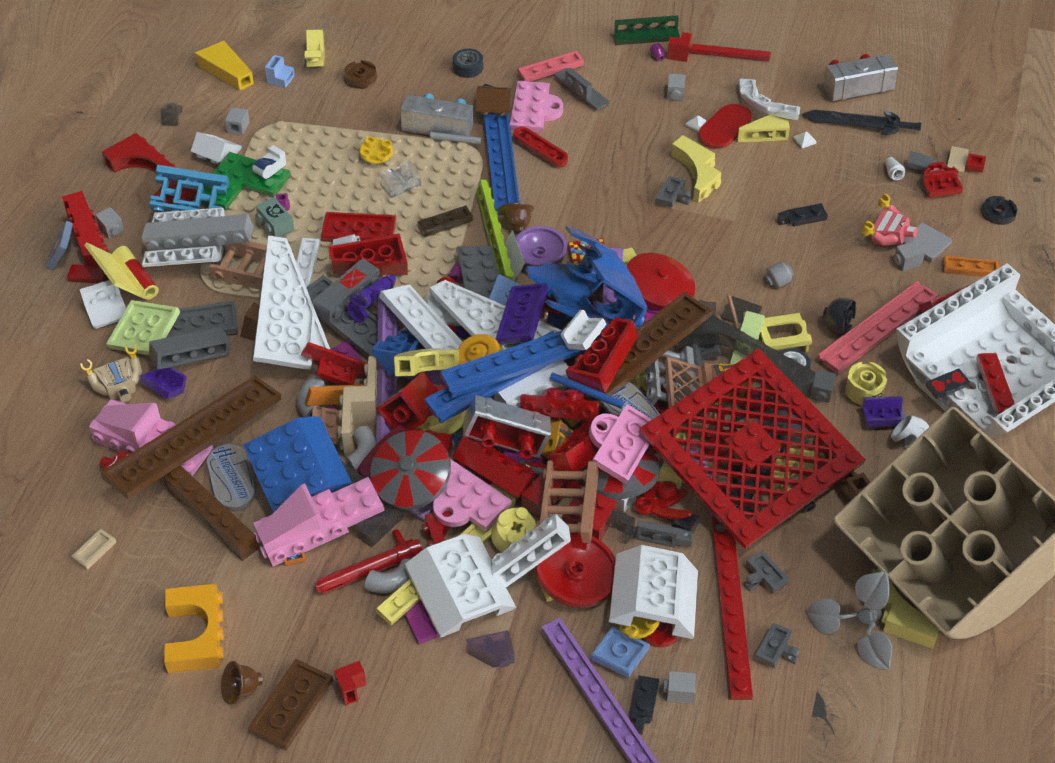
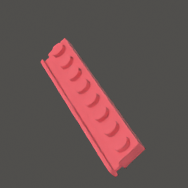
[817,281,938,375]

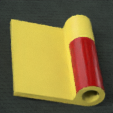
[85,242,159,300]

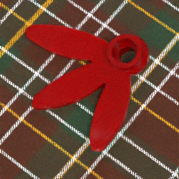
[634,481,692,519]

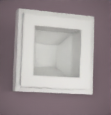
[685,115,707,133]
[793,131,816,149]

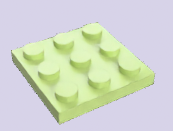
[106,300,180,355]

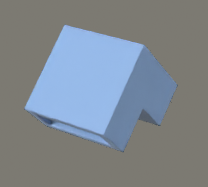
[265,55,295,88]

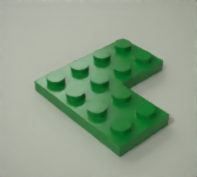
[195,152,291,211]

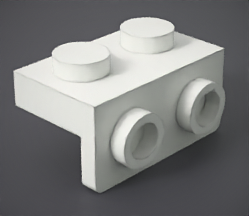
[561,310,606,350]

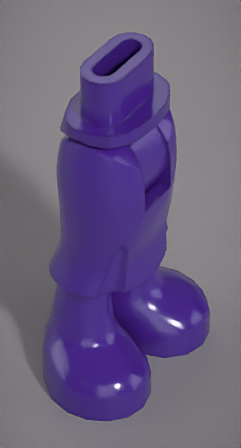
[348,275,396,323]

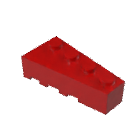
[62,190,109,266]
[328,234,408,275]
[565,317,638,393]
[549,414,620,471]
[453,435,537,497]

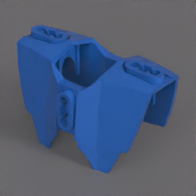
[526,225,647,331]

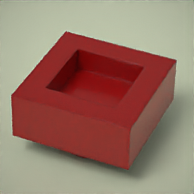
[965,153,986,173]

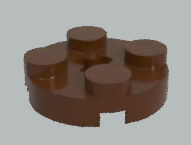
[344,60,377,89]

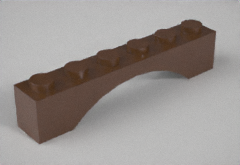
[164,465,259,561]

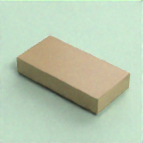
[947,146,969,176]
[71,528,117,570]

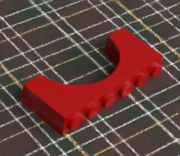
[102,133,197,204]

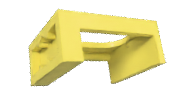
[758,313,812,359]

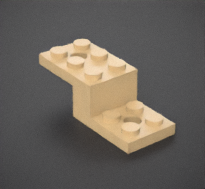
[338,356,377,457]

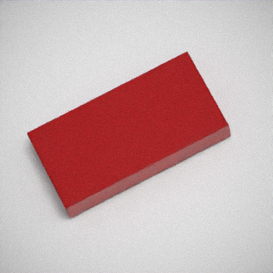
[67,264,106,284]

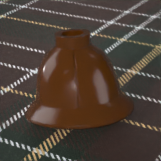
[498,203,534,234]
[221,661,263,705]

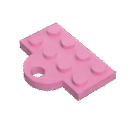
[510,81,563,132]
[589,404,652,484]
[433,459,512,531]

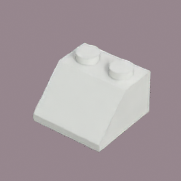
[191,132,242,165]

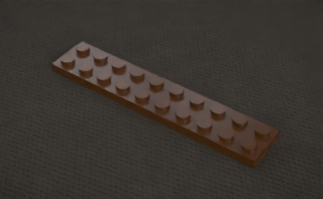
[560,292,712,427]
[101,375,282,499]

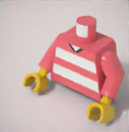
[862,194,917,246]

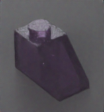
[466,630,515,668]

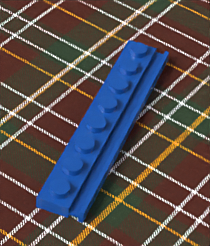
[484,113,520,214]
[440,330,589,398]
[424,331,554,424]

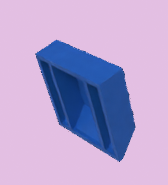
[243,416,352,513]

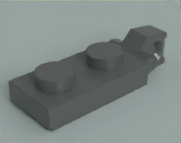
[635,520,694,548]

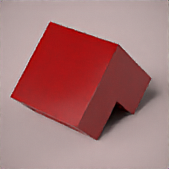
[667,32,692,62]
[334,660,366,706]

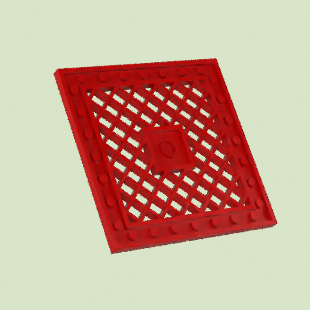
[639,348,866,549]

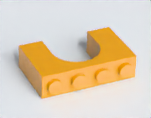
[164,584,224,673]

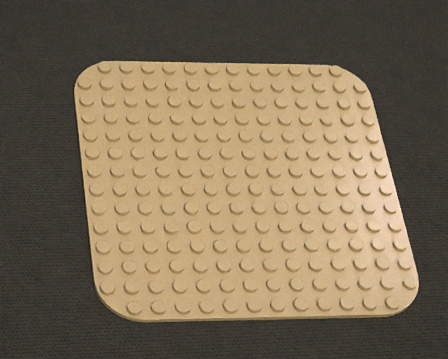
[200,121,483,315]

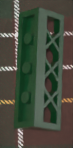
[614,15,680,45]

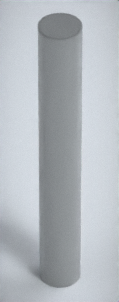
[430,132,481,144]

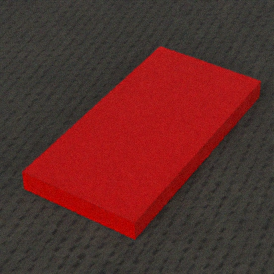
[321,212,397,242]

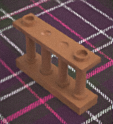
[209,241,295,290]
[536,461,599,543]

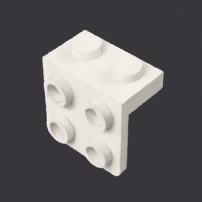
[79,280,126,329]

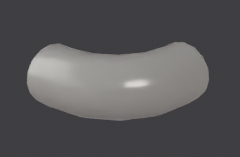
[297,374,326,417]
[346,426,376,474]
[364,559,410,594]

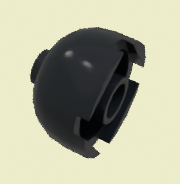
[823,298,856,335]

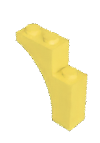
[671,135,721,203]
[871,568,939,649]

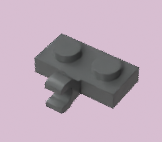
[656,176,691,208]
[745,550,790,593]
[755,623,800,668]

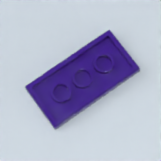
[496,283,549,345]

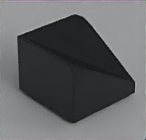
[672,515,699,532]

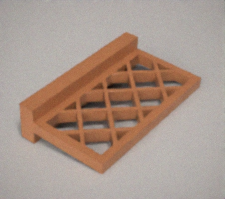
[665,357,717,431]

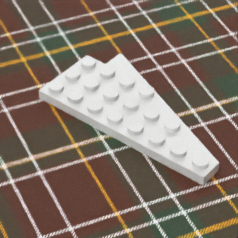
[253,235,330,370]
[430,280,562,350]

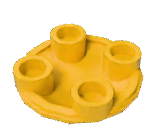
[359,136,393,164]
[619,616,660,639]

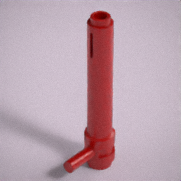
[314,529,423,594]

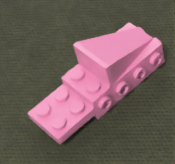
[89,399,213,476]
[253,477,385,567]

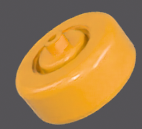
[458,334,502,365]

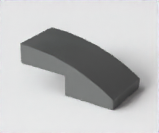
[907,151,939,175]

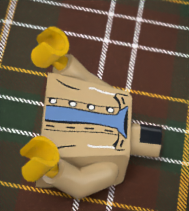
[80,344,142,402]

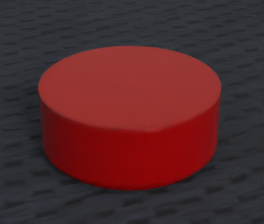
[657,481,678,499]

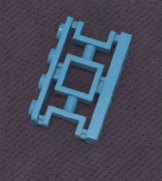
[149,165,229,213]

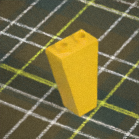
[195,40,254,91]

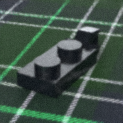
[777,203,828,226]
[630,675,660,735]

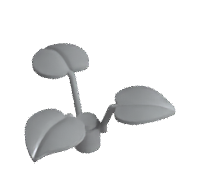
[807,571,893,669]

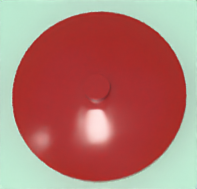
[626,253,696,311]
[535,532,615,608]

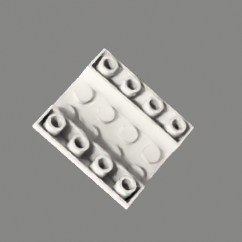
[142,208,225,267]
[404,534,516,638]
[609,545,698,639]

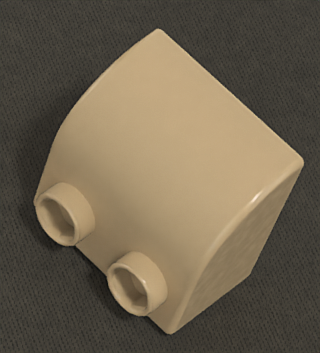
[834,407,1055,639]

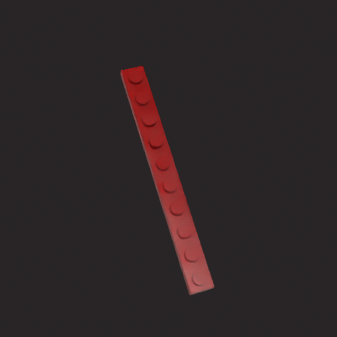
[712,515,753,700]

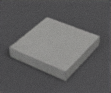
[902,222,952,263]

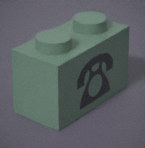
[255,197,294,237]

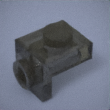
[161,102,183,126]
[609,509,637,544]

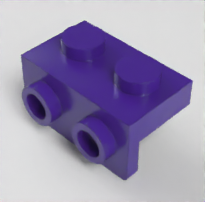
[140,367,187,399]
[862,396,905,428]

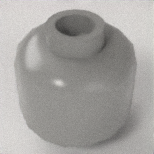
[765,261,794,288]

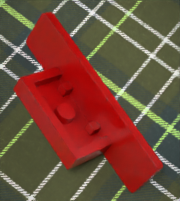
[301,342,368,385]
[520,387,599,421]

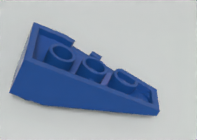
[372,327,422,378]

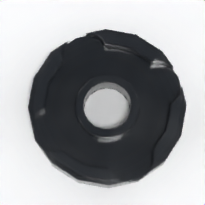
[981,196,1018,225]

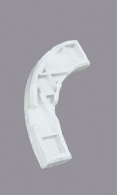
[739,78,800,120]

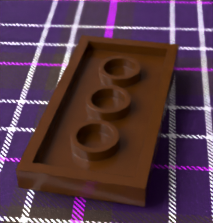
[248,659,333,751]

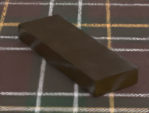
[417,205,473,237]

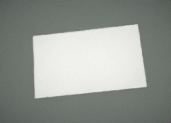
[504,230,525,281]

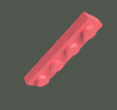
[518,51,584,82]

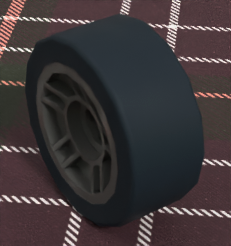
[453,48,484,78]

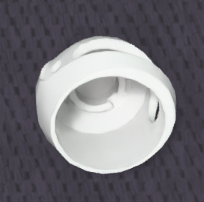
[891,415,929,448]

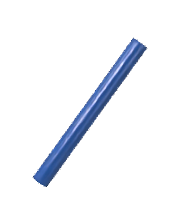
[549,372,625,409]

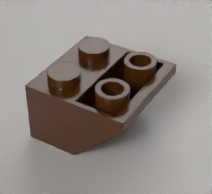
[475,86,511,116]

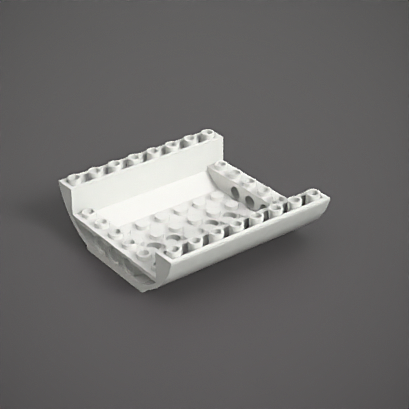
[897,264,1055,438]

